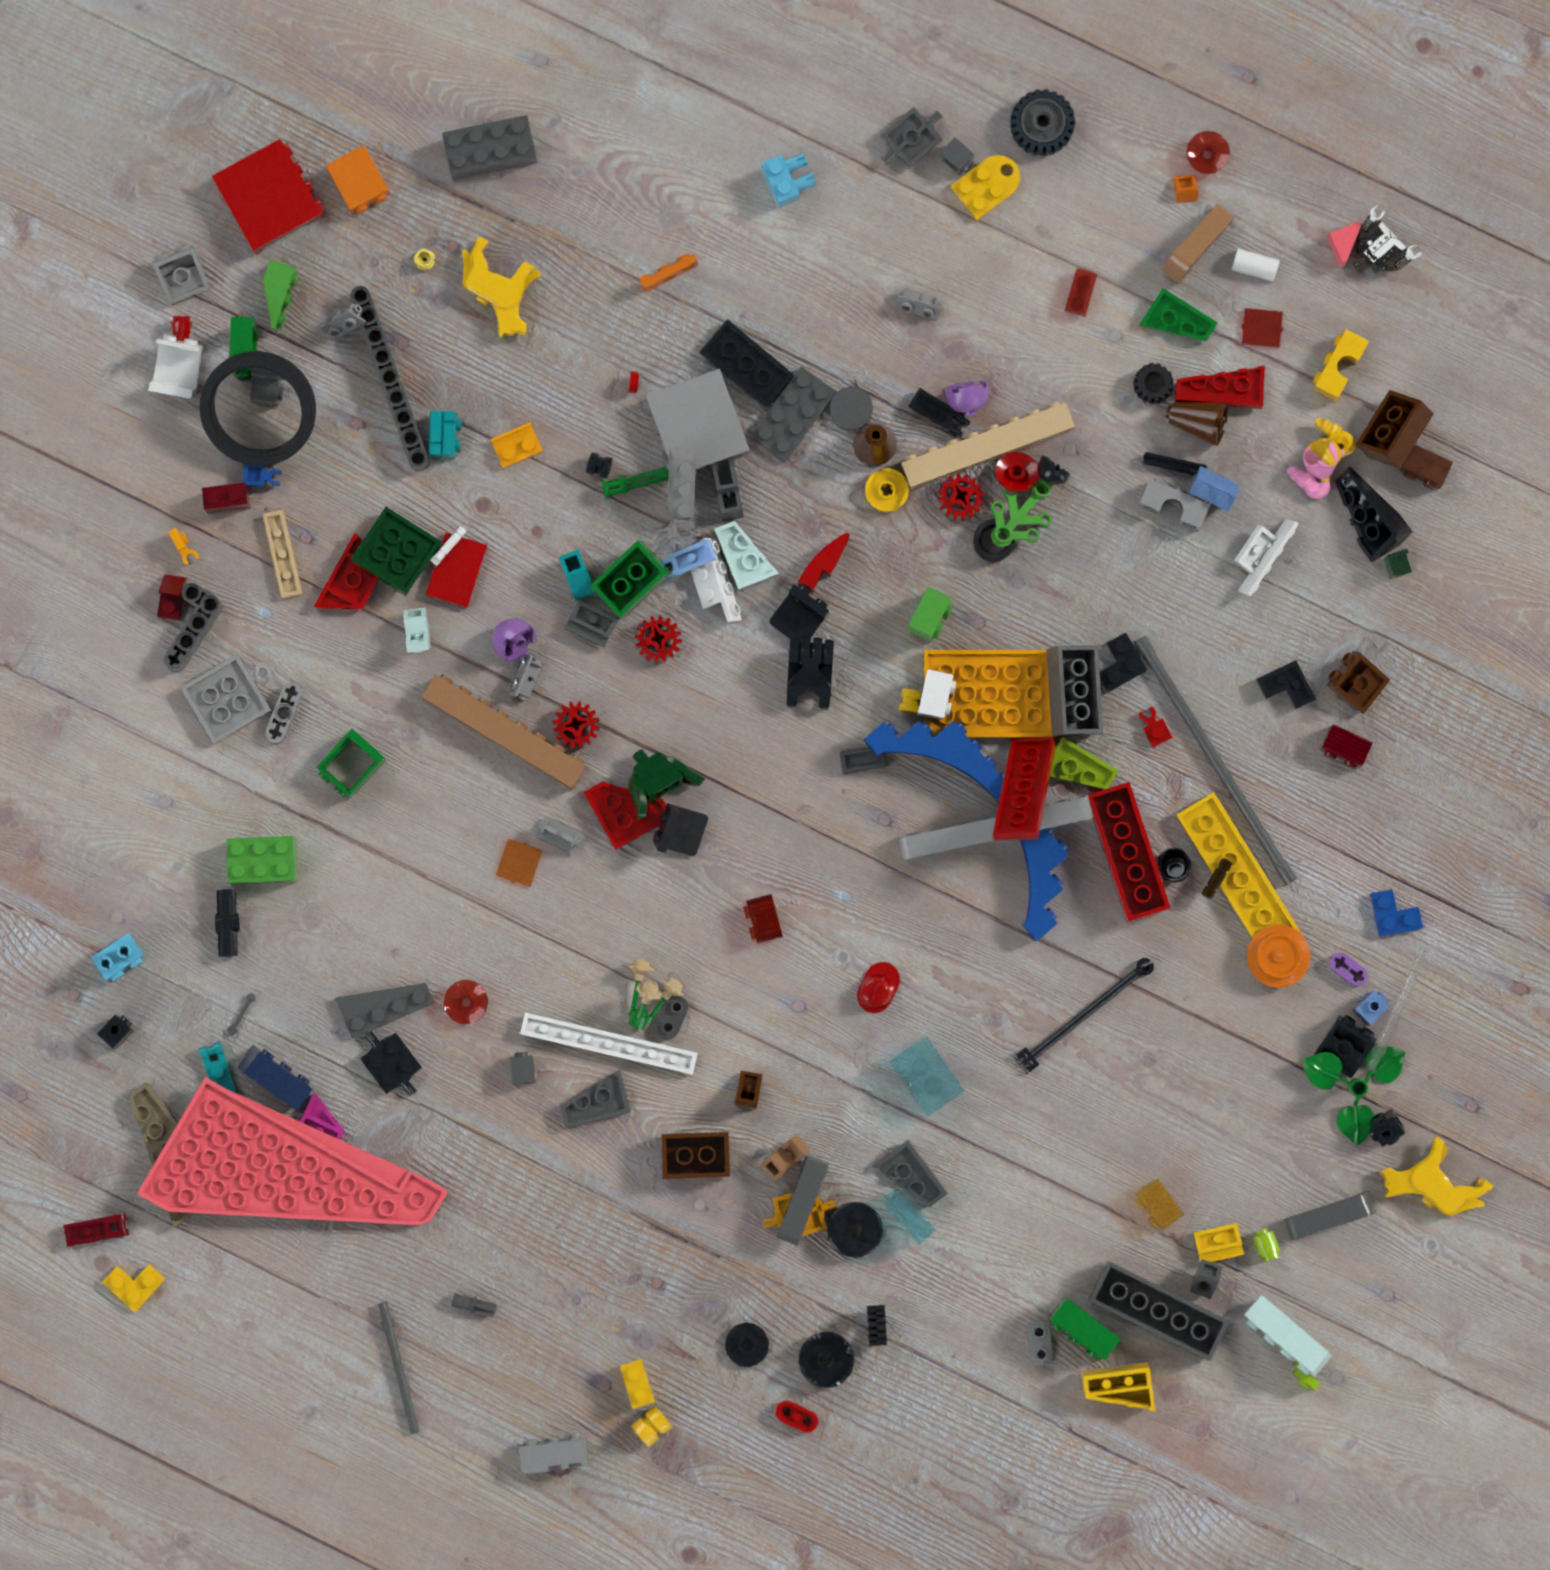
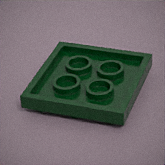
[350,507,442,596]

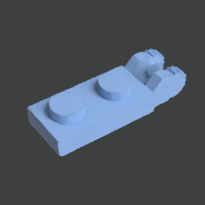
[661,539,717,580]

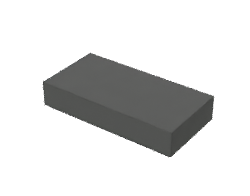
[840,747,887,774]

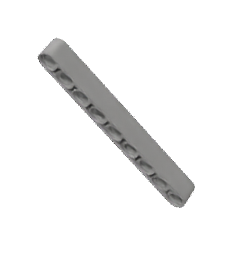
[898,795,1093,859]

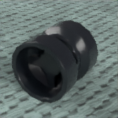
[586,452,613,479]

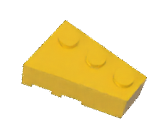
[1081,1362,1155,1411]

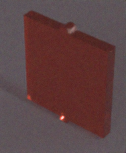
[1241,308,1284,348]

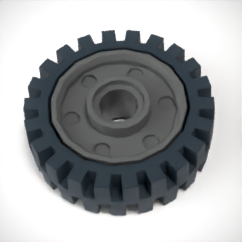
[1010,89,1075,156]

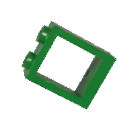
[229,317,258,381]
[316,728,386,798]

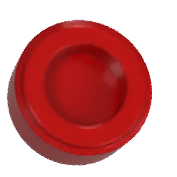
[628,371,639,394]

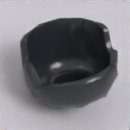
[1037,455,1070,485]
[1158,847,1191,883]

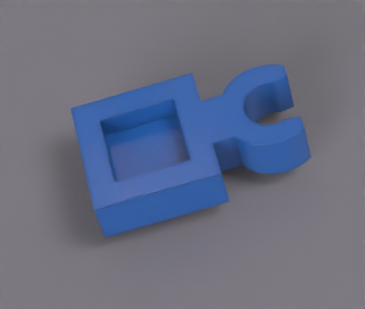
[242,464,282,488]

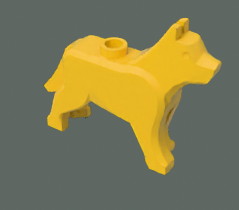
[462,236,542,339]
[1379,1136,1494,1216]

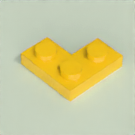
[102,1264,166,1312]

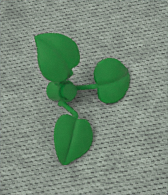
[1303,1046,1406,1145]

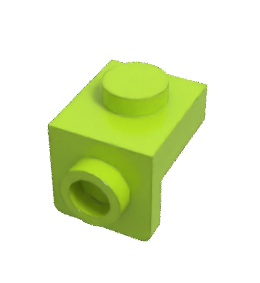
[1292,1361,1321,1391]

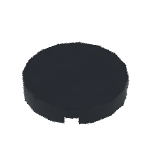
[725,1322,769,1367]

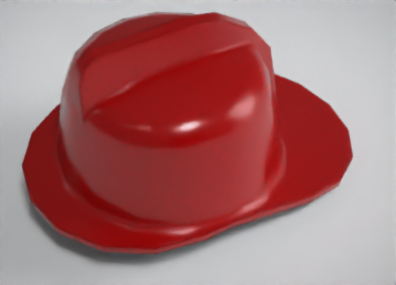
[857,962,900,1013]

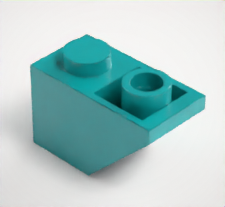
[558,549,596,601]

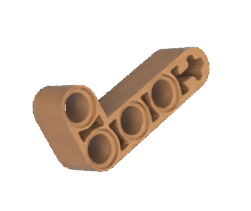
[1161,204,1235,284]

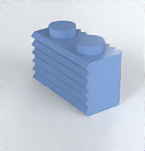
[1189,466,1240,512]

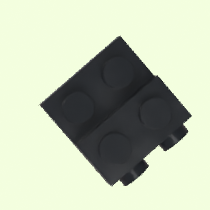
[1314,1015,1377,1079]

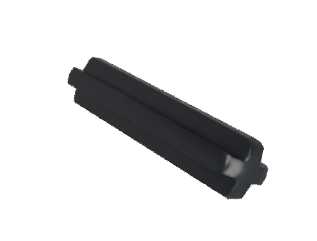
[1142,452,1207,475]

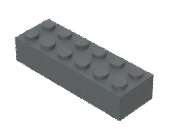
[1087,1261,1230,1361]

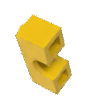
[1312,329,1369,402]

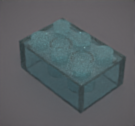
[889,1036,964,1117]

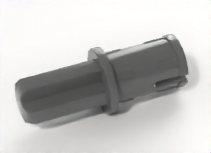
[451,1293,497,1317]

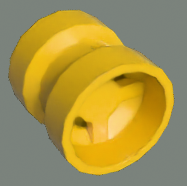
[898,689,922,714]

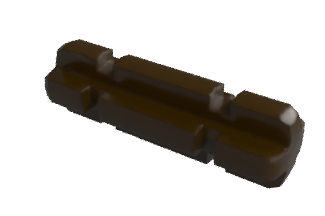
[1202,858,1232,899]

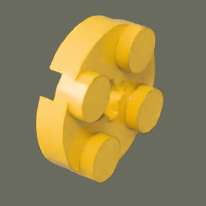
[865,468,909,513]

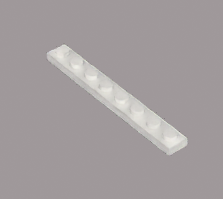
[520,1012,698,1075]

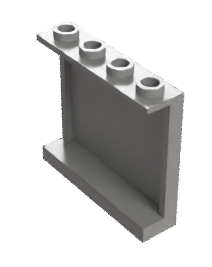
[643,369,750,472]

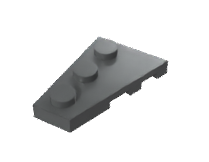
[560,1069,631,1128]
[873,1139,948,1207]

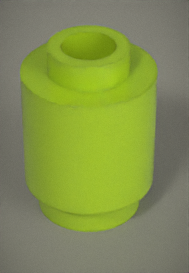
[1252,1228,1280,1262]

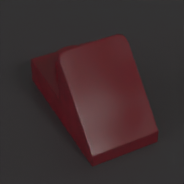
[157,574,187,621]

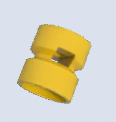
[631,1405,673,1447]

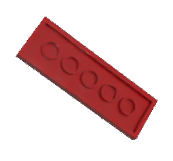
[992,736,1056,841]

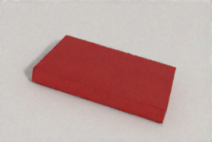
[426,532,488,608]

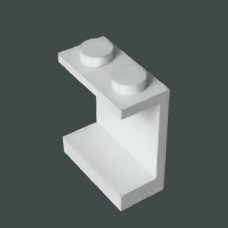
[148,334,204,399]

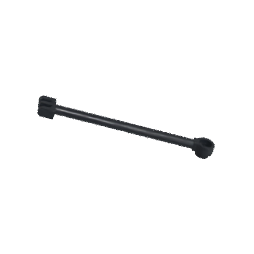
[1014,958,1154,1074]

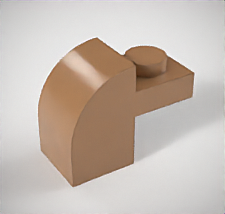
[761,1134,811,1181]

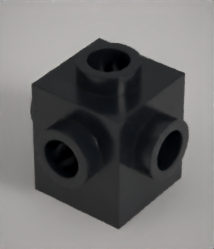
[1368,1109,1405,1147]

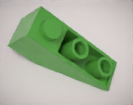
[263,260,299,333]

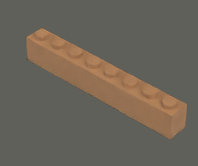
[422,674,586,790]

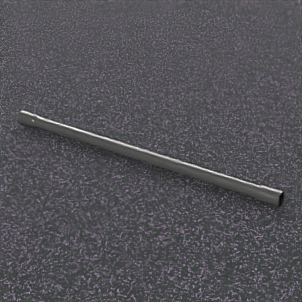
[1134,636,1297,885]

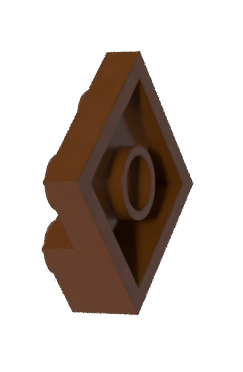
[1327,651,1390,714]

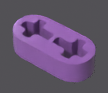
[1329,953,1368,986]

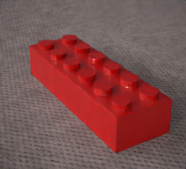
[1088,782,1171,923]

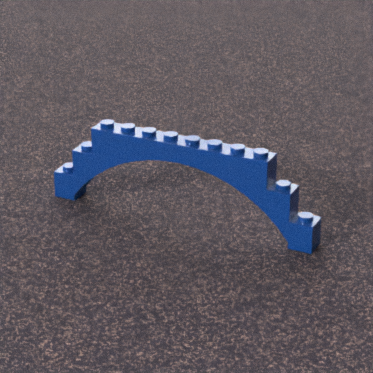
[863,721,1069,941]

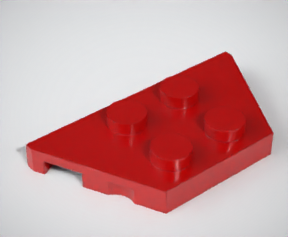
[314,532,379,610]

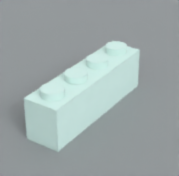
[1244,1295,1332,1377]

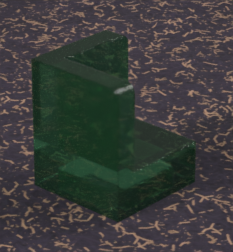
[1383,549,1412,579]

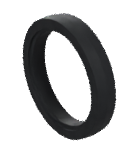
[199,351,316,466]

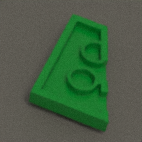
[1139,288,1218,342]

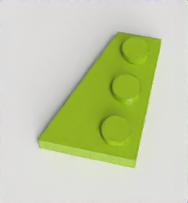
[1050,736,1119,789]

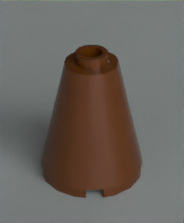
[1166,402,1229,446]
[853,423,897,466]

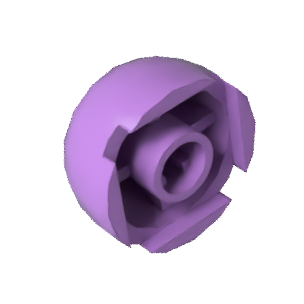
[945,380,989,416]
[492,618,537,662]

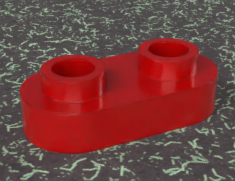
[776,1400,818,1433]

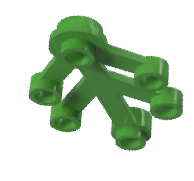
[990,480,1052,547]

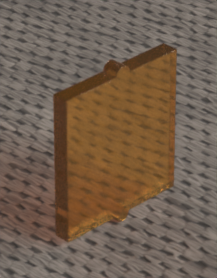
[496,839,543,887]

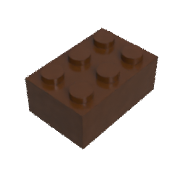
[1356,390,1434,469]
[661,1132,730,1179]

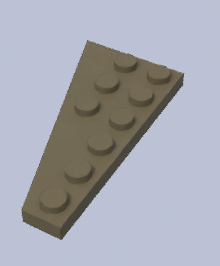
[128,1082,194,1229]

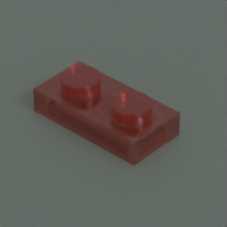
[1064,268,1097,317]

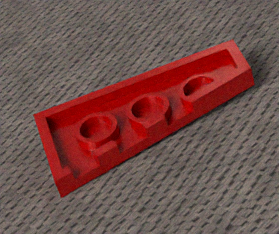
[1175,365,1265,409]

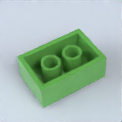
[227,836,297,885]

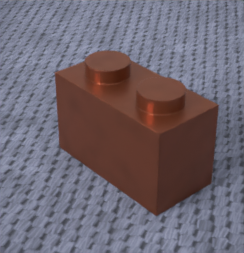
[1400,445,1453,490]

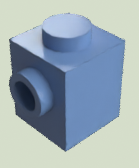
[1353,991,1390,1026]

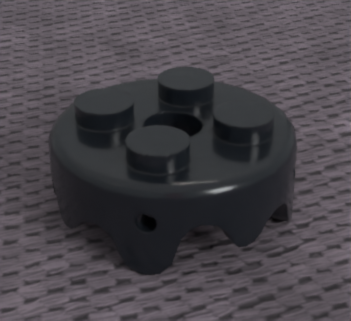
[827,1202,883,1258]
[798,1332,854,1388]

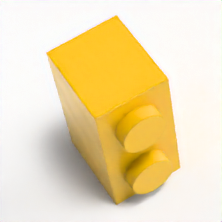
[620,1358,655,1409]

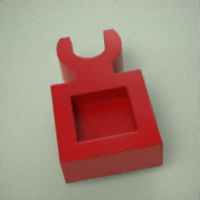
[1139,706,1173,748]

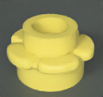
[414,249,435,270]

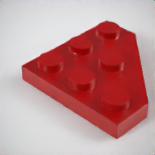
[584,782,666,851]

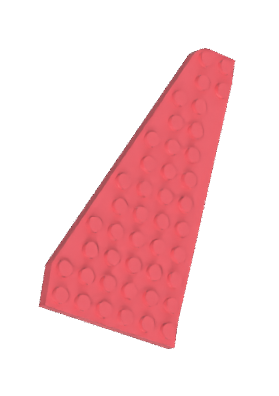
[137,1077,448,1225]

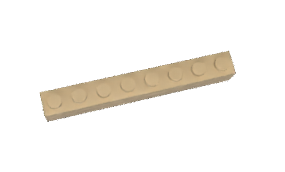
[901,402,1075,491]

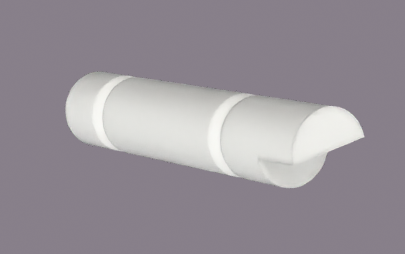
[430,526,467,566]

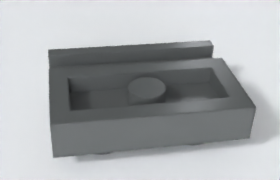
[565,600,618,648]

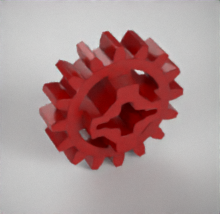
[937,473,985,521]
[634,615,682,664]
[552,701,600,749]

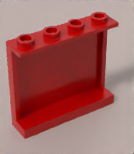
[212,139,325,256]

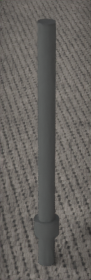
[378,1301,419,1434]

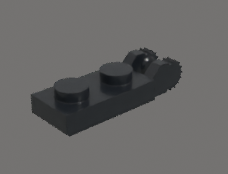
[908,388,970,438]

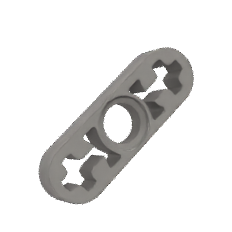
[265,682,302,744]

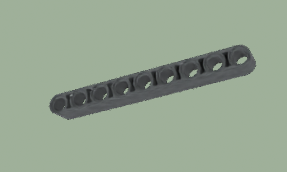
[350,286,429,471]

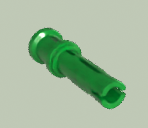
[601,467,668,500]

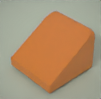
[1173,174,1198,203]

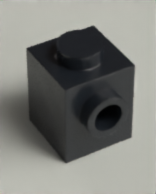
[97,1015,134,1050]

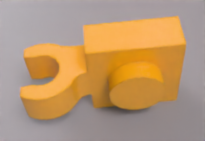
[168,528,200,566]

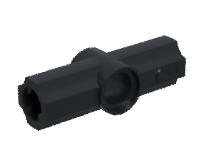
[215,889,240,957]

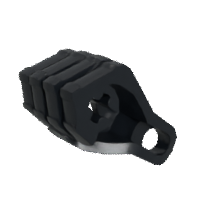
[787,637,834,710]

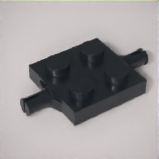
[360,1031,422,1097]

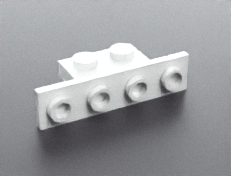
[1234,519,1298,596]
[691,538,742,622]

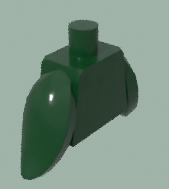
[628,749,705,820]

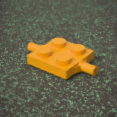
[762,1192,837,1236]

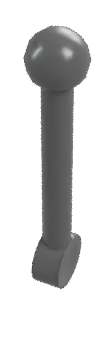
[228,993,255,1035]

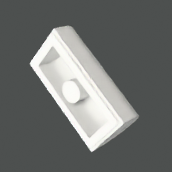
[1231,248,1280,282]

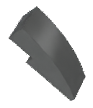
[712,458,744,521]

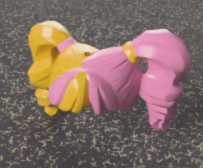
[1287,417,1356,499]

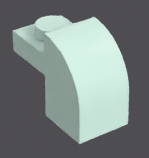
[404,607,430,654]

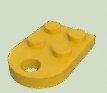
[950,155,1020,221]

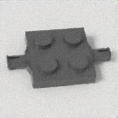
[881,107,942,169]

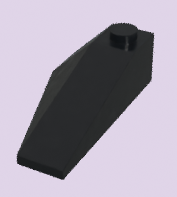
[1335,467,1413,563]

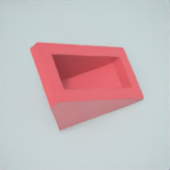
[1327,222,1362,267]

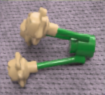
[628,958,684,1030]

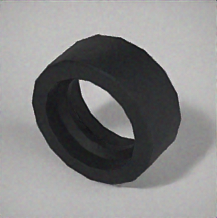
[973,519,1015,562]

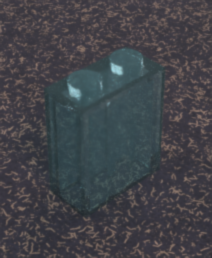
[883,1188,936,1245]

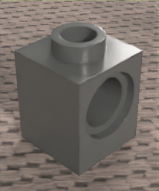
[940,137,974,175]
[510,1052,536,1085]
[1190,1259,1223,1299]

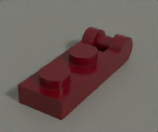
[63,1213,130,1247]

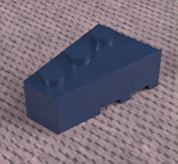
[237,1045,313,1111]

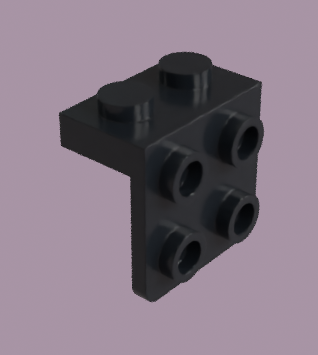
[769,584,829,642]
[653,803,708,856]

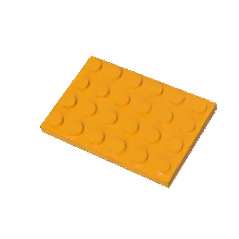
[924,650,1056,738]

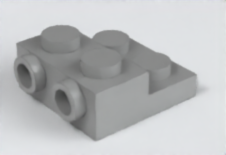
[152,244,210,304]

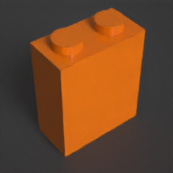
[325,145,390,215]

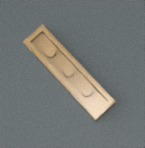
[262,509,303,600]

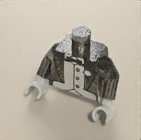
[1353,205,1422,273]

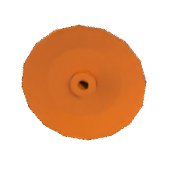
[1246,924,1311,988]

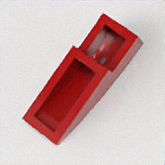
[798,532,850,592]

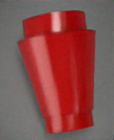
[170,316,192,341]

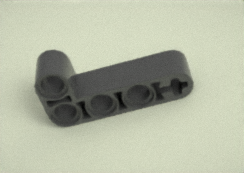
[164,583,222,672]
[776,1154,828,1246]
[1285,1191,1377,1240]

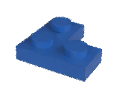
[1370,889,1423,937]

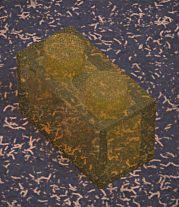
[1134,1178,1184,1230]

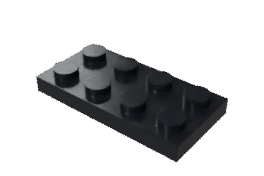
[699,319,794,409]

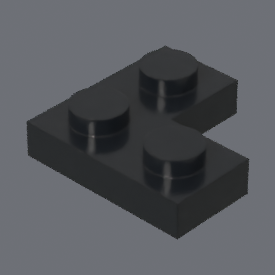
[1100,632,1148,692]
[1256,660,1316,710]

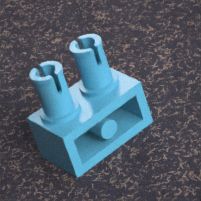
[761,152,817,208]
[91,933,146,982]

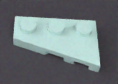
[714,521,779,591]

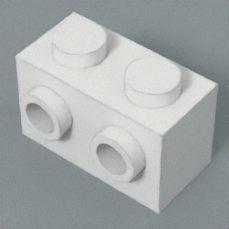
[917,669,956,720]

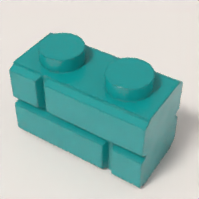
[429,411,461,458]

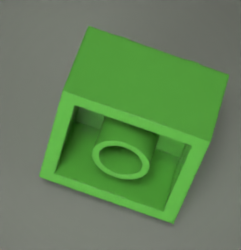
[907,586,953,643]

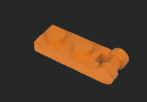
[640,253,698,292]

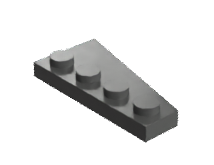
[335,983,435,1039]

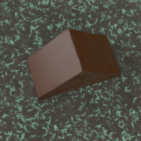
[735,1071,763,1108]

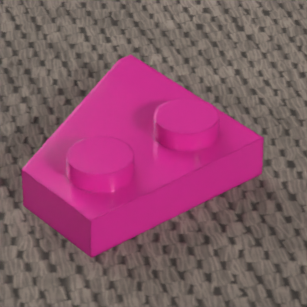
[300,1093,345,1140]

